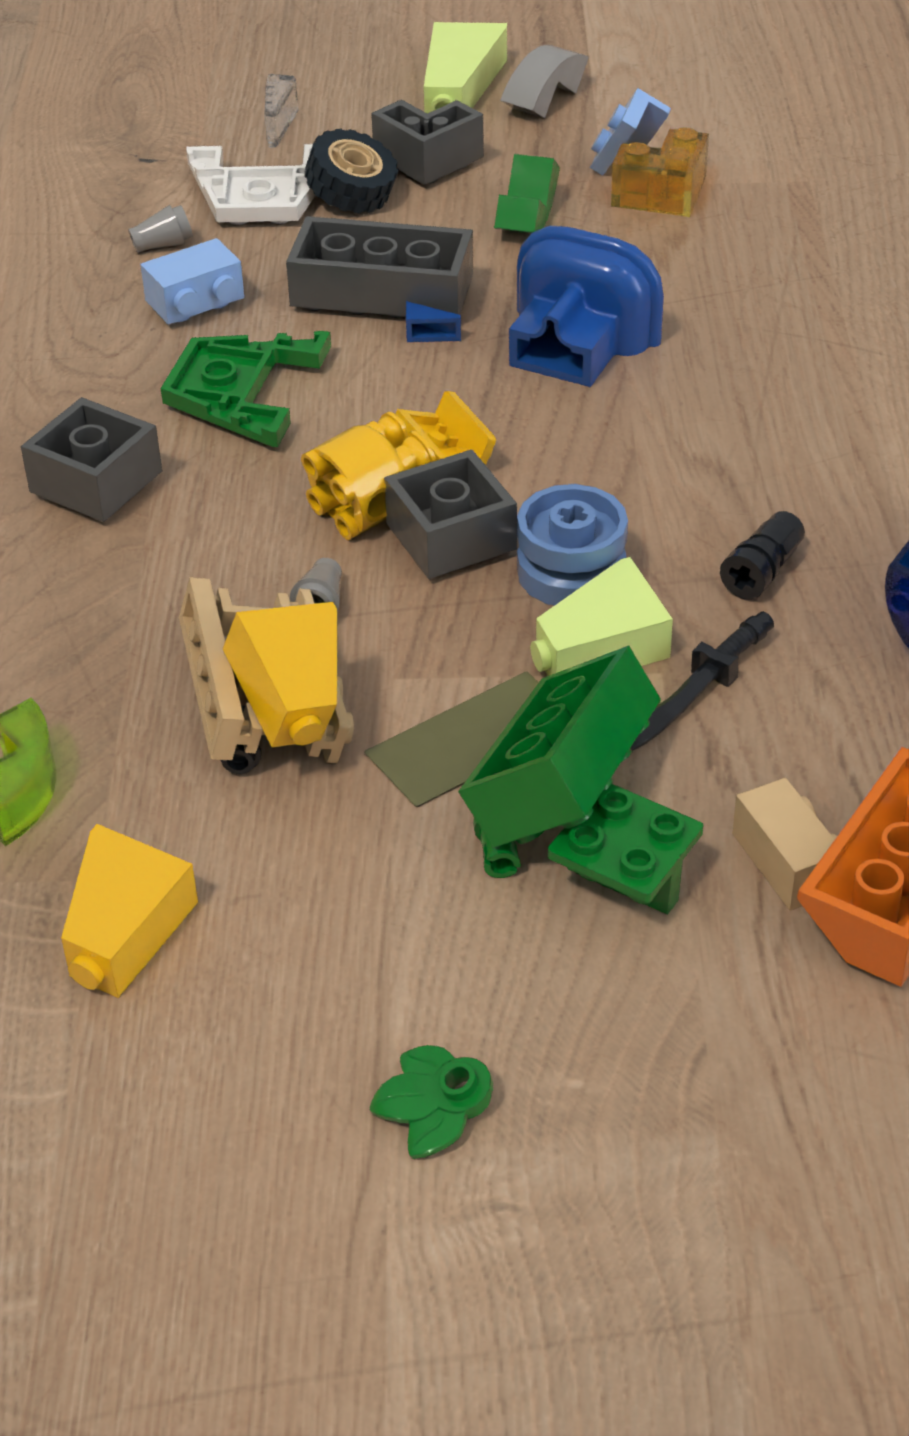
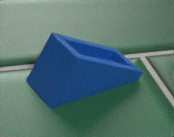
[406,301,461,342]

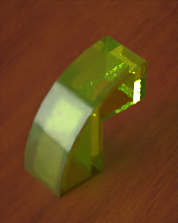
[0,697,56,846]

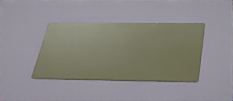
[364,672,539,807]

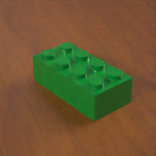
[458,645,661,848]

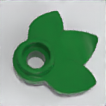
[370,1045,493,1159]

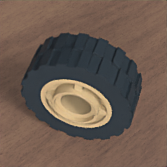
[304,129,398,213]

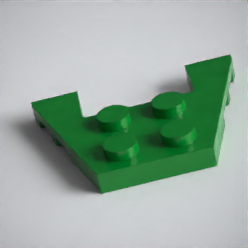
[161,331,331,448]

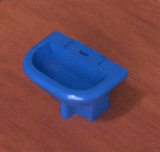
[509,226,664,387]

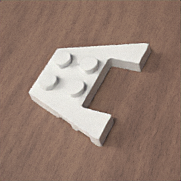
[186,144,316,225]

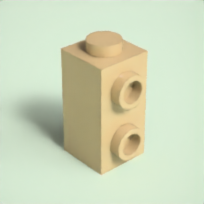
[732,777,837,911]

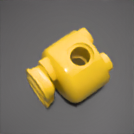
[301,411,437,540]

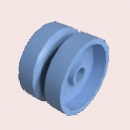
[517,484,628,606]

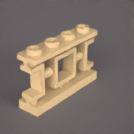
[179,577,354,764]

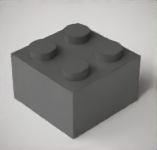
[20,397,162,522]
[384,449,517,579]

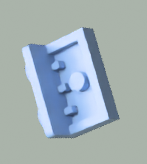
[590,88,671,175]

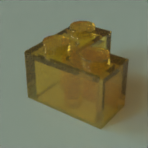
[611,127,709,217]

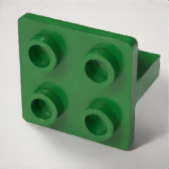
[548,784,704,915]

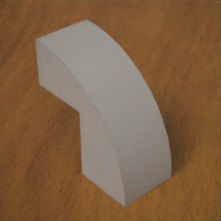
[500,45,589,118]

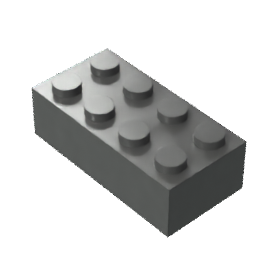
[286,216,473,318]

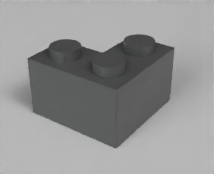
[371,99,484,185]

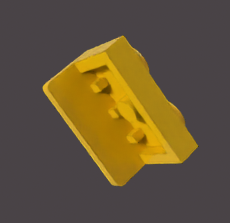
[396,391,496,465]

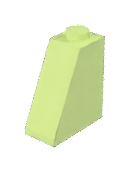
[530,557,673,676]

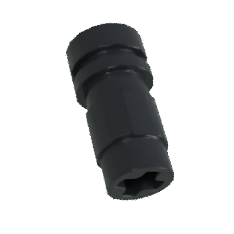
[720,511,805,599]

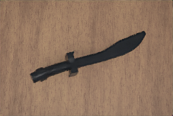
[631,611,774,751]

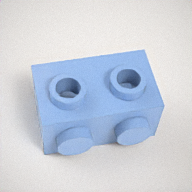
[140,238,245,325]

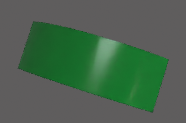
[494,154,560,233]

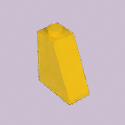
[223,602,337,748]
[61,824,198,998]

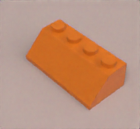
[797,747,909,987]

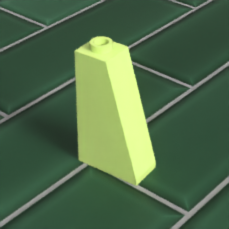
[424,22,507,113]

